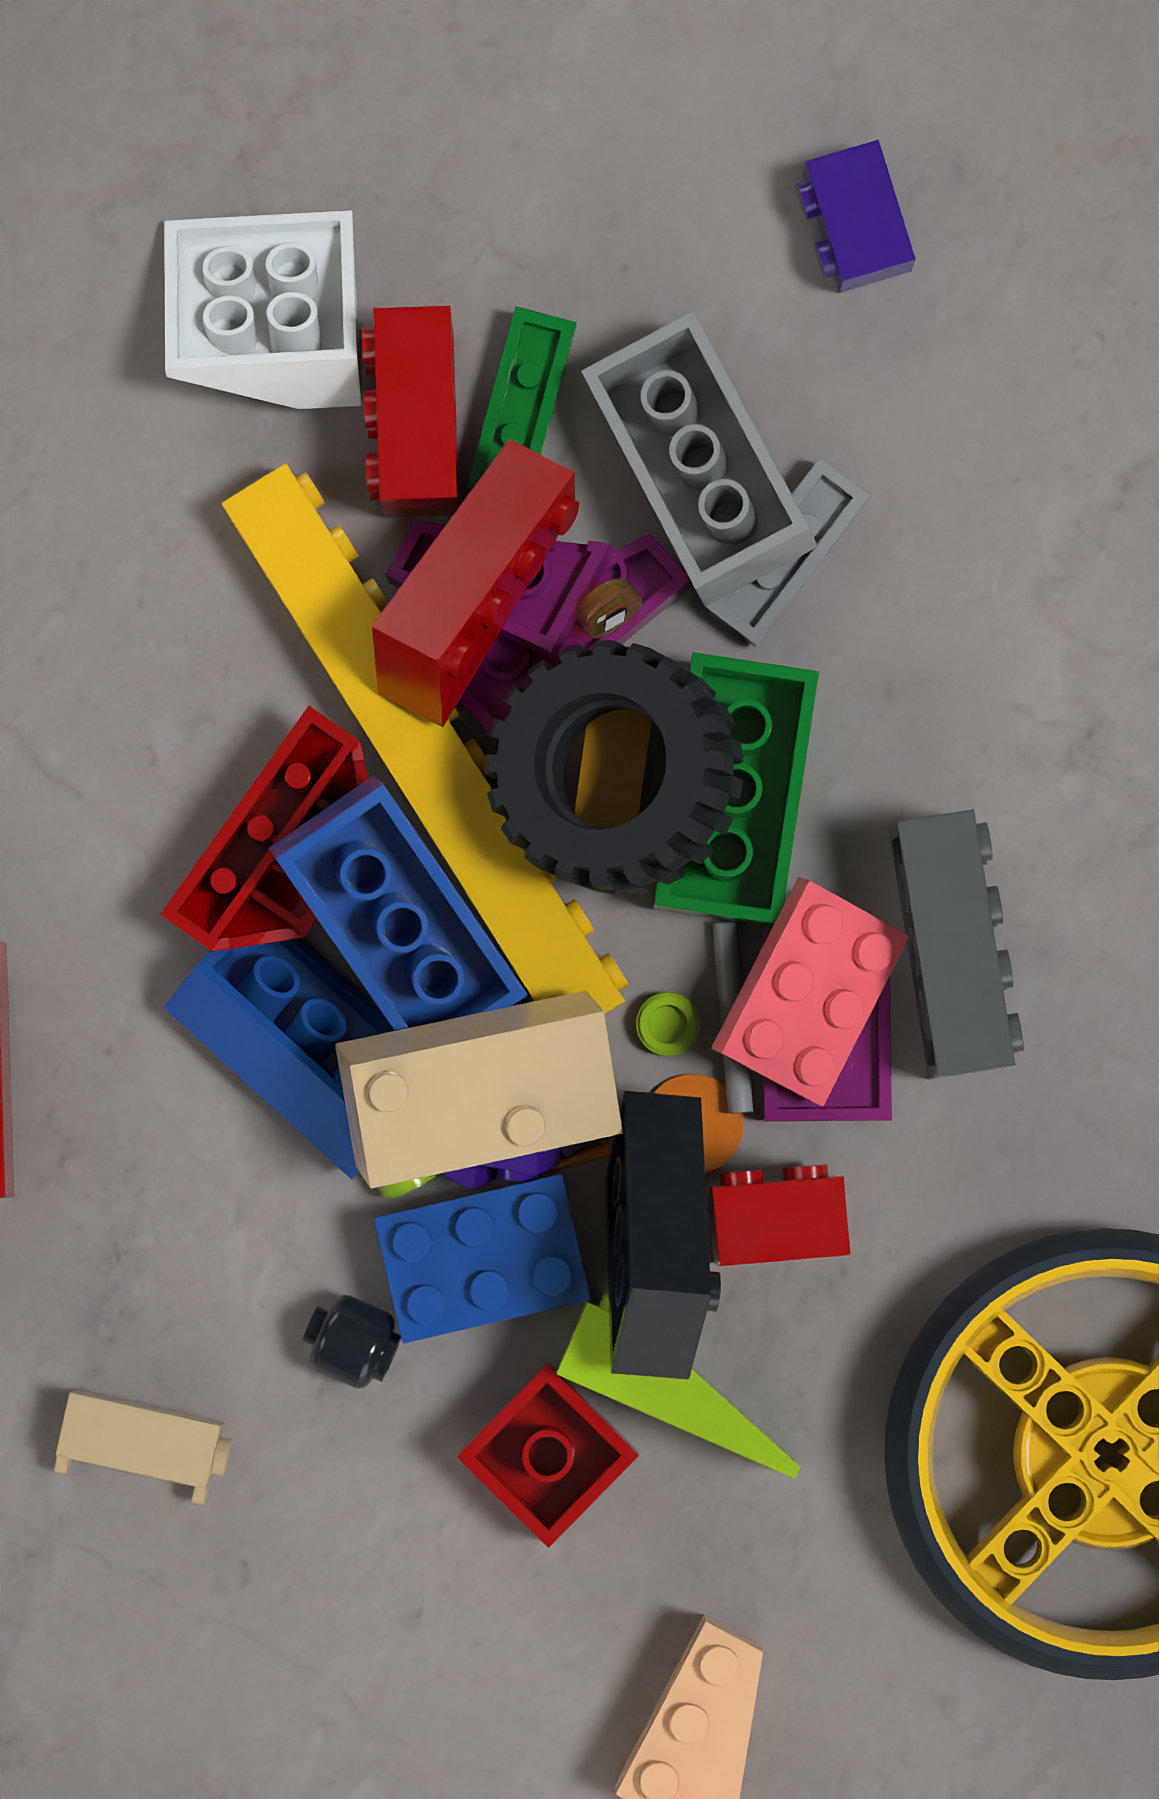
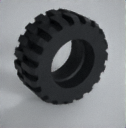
[484,640,744,894]

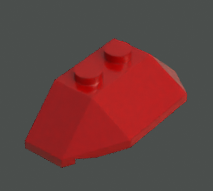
[160,705,368,952]

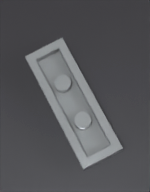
[705,457,871,648]

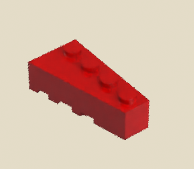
[372,439,579,727]

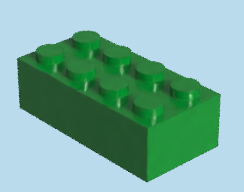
[653,652,819,928]

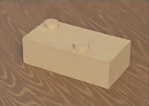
[335,991,623,1189]

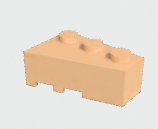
[615,1615,763,1799]

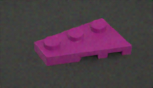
[385,521,614,660]

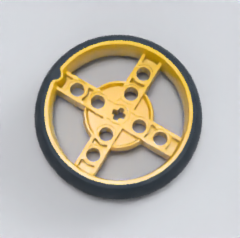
[884,1228,1159,1680]

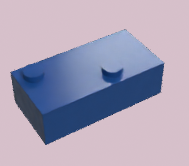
[268,775,528,1031]

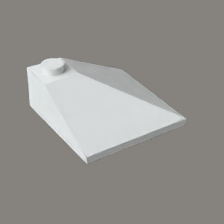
[164,210,362,409]

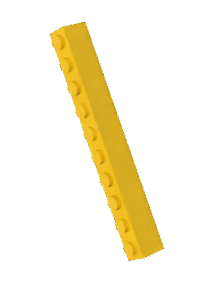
[221,463,629,1015]

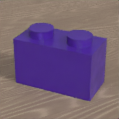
[796,139,916,293]

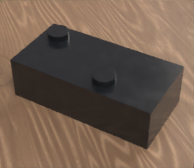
[605,1091,721,1380]

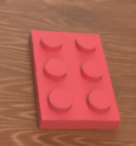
[711,877,910,1107]

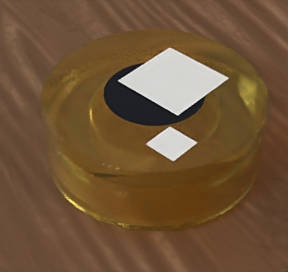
[577,579,642,638]

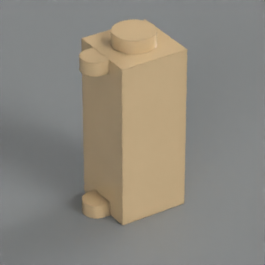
[54,1389,233,1506]

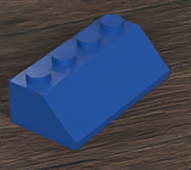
[164,938,394,1180]

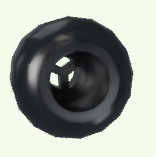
[302,1295,402,1389]

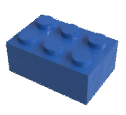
[374,1174,591,1344]

